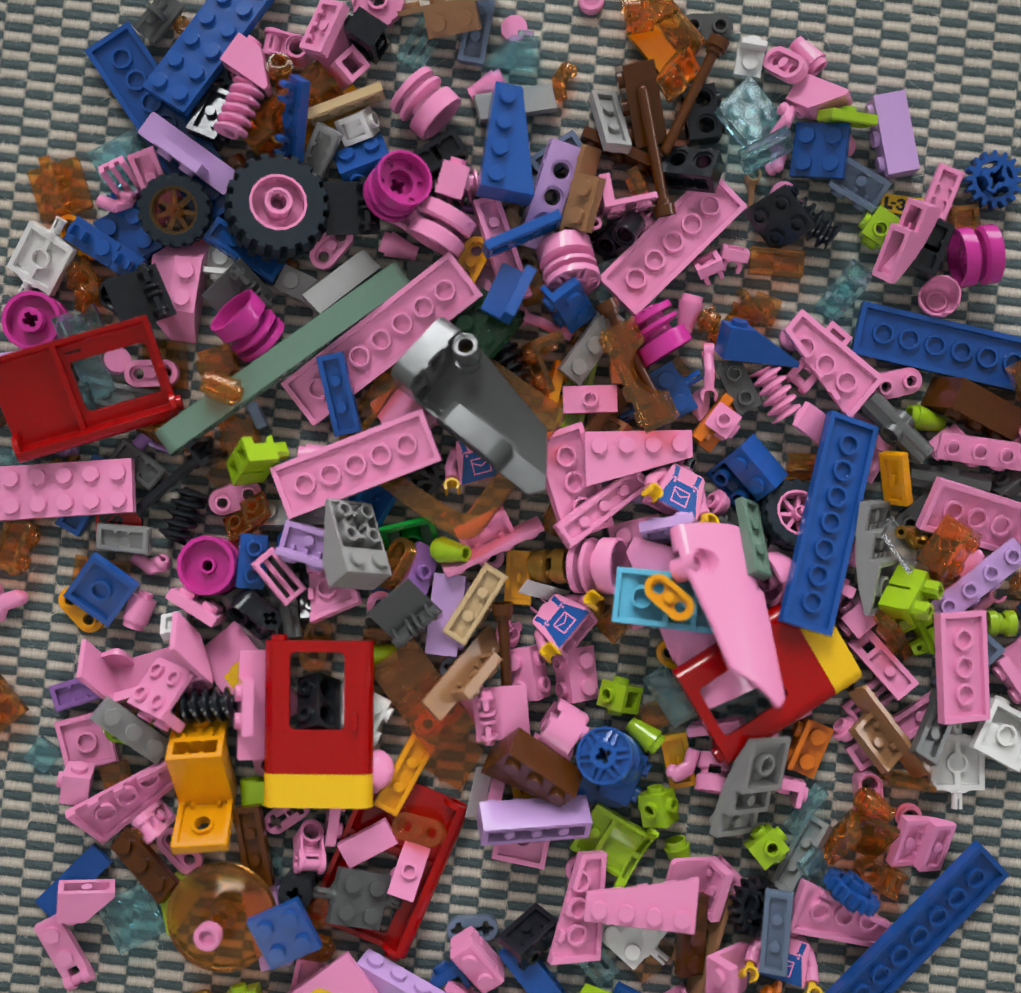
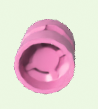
[694,751,733,795]

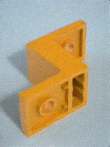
[165,700,238,854]

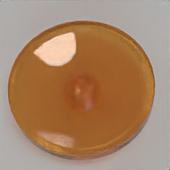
[166,862,276,973]

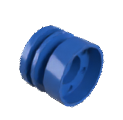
[576,726,644,790]

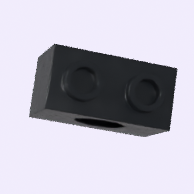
[344,6,391,65]

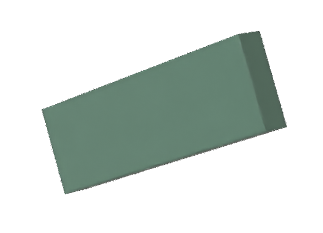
[735,497,772,581]

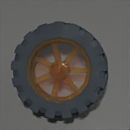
[137,173,214,248]

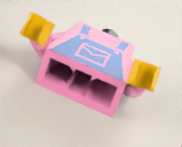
[444,441,501,496]
[641,457,719,523]
[530,590,604,664]
[738,932,823,993]

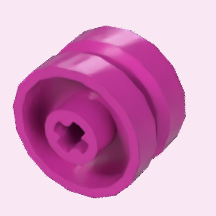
[947,224,1006,288]
[1,290,73,349]
[177,536,239,595]

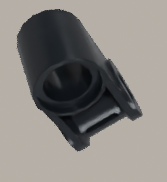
[226,588,282,640]

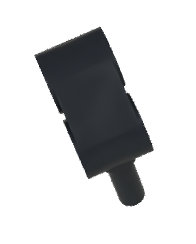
[585,211,645,258]

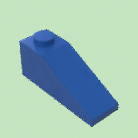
[714,318,799,368]

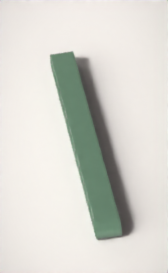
[155,262,411,456]

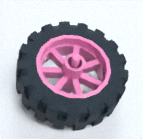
[759,479,810,553]

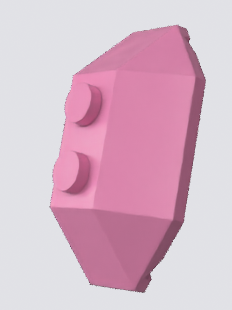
[151,238,210,344]

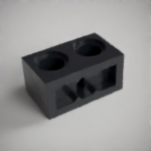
[680,83,725,147]
[412,127,468,181]
[662,146,724,193]
[905,219,955,281]
[297,672,340,730]

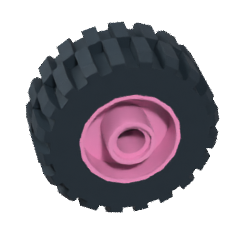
[224,153,330,264]

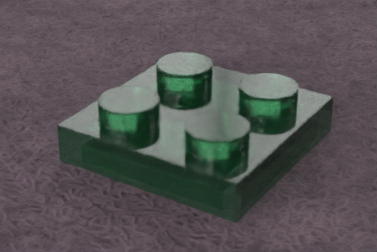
[451,287,524,361]

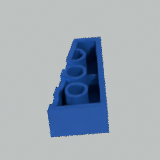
[476,81,534,207]

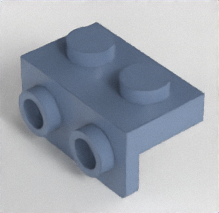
[828,156,892,214]

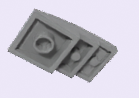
[855,499,899,616]
[709,736,791,838]

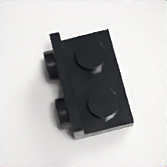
[186,85,231,152]
[497,903,558,971]

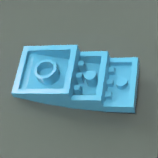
[612,567,714,634]

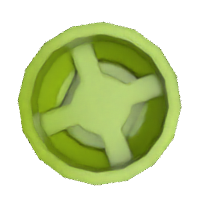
[986,610,1018,637]

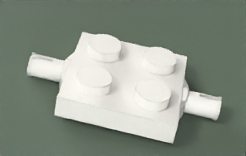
[6,216,78,296]
[928,723,985,810]
[602,924,670,970]

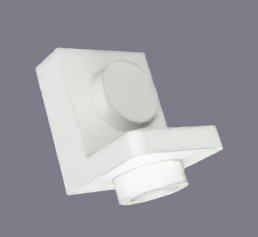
[732,35,768,81]
[334,106,380,147]
[202,245,235,281]

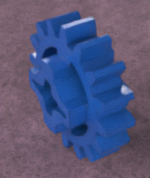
[962,150,1021,211]
[823,866,881,917]

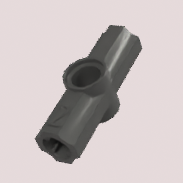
[860,390,934,465]
[909,462,992,492]
[268,558,304,638]

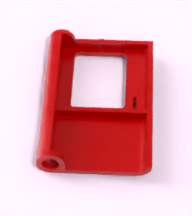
[308,782,468,961]

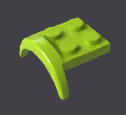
[569,801,660,888]

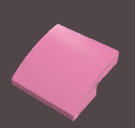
[885,815,957,872]

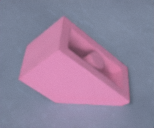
[220,32,272,98]
[785,73,853,121]
[56,879,115,925]

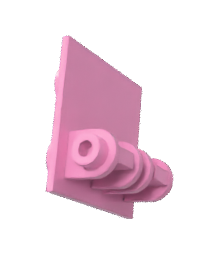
[473,684,530,746]

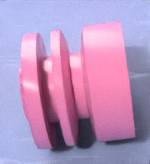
[389,66,461,141]
[536,229,601,295]
[566,537,631,595]

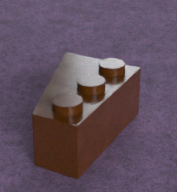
[614,59,667,148]
[920,376,1021,441]
[481,727,583,807]

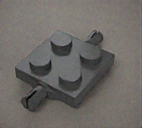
[313,866,402,930]

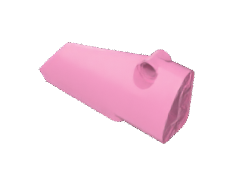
[669,523,785,709]
[626,537,757,709]

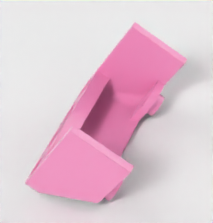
[76,611,213,713]

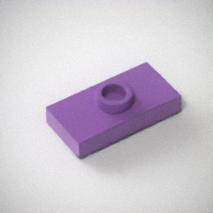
[401,542,438,595]
[48,678,101,712]

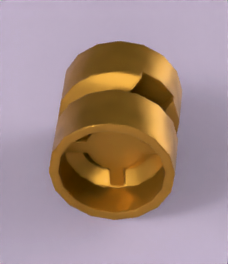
[528,548,568,584]

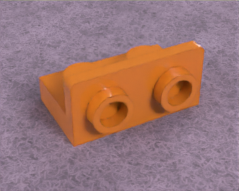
[692,393,737,453]
[785,717,834,779]

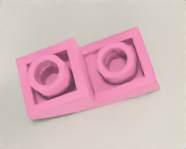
[792,401,826,447]

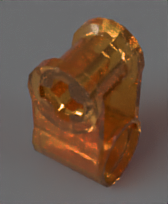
[519,252,544,307]
[853,856,909,901]

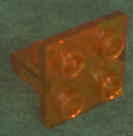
[27,155,94,223]

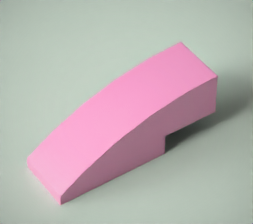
[872,198,942,284]

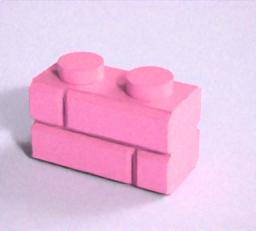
[450,926,505,993]

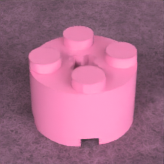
[533,697,590,761]

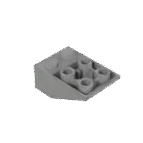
[323,498,392,590]

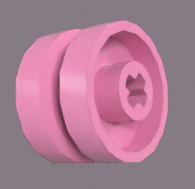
[406,196,477,260]

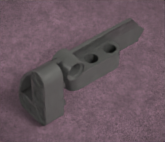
[391,317,548,495]

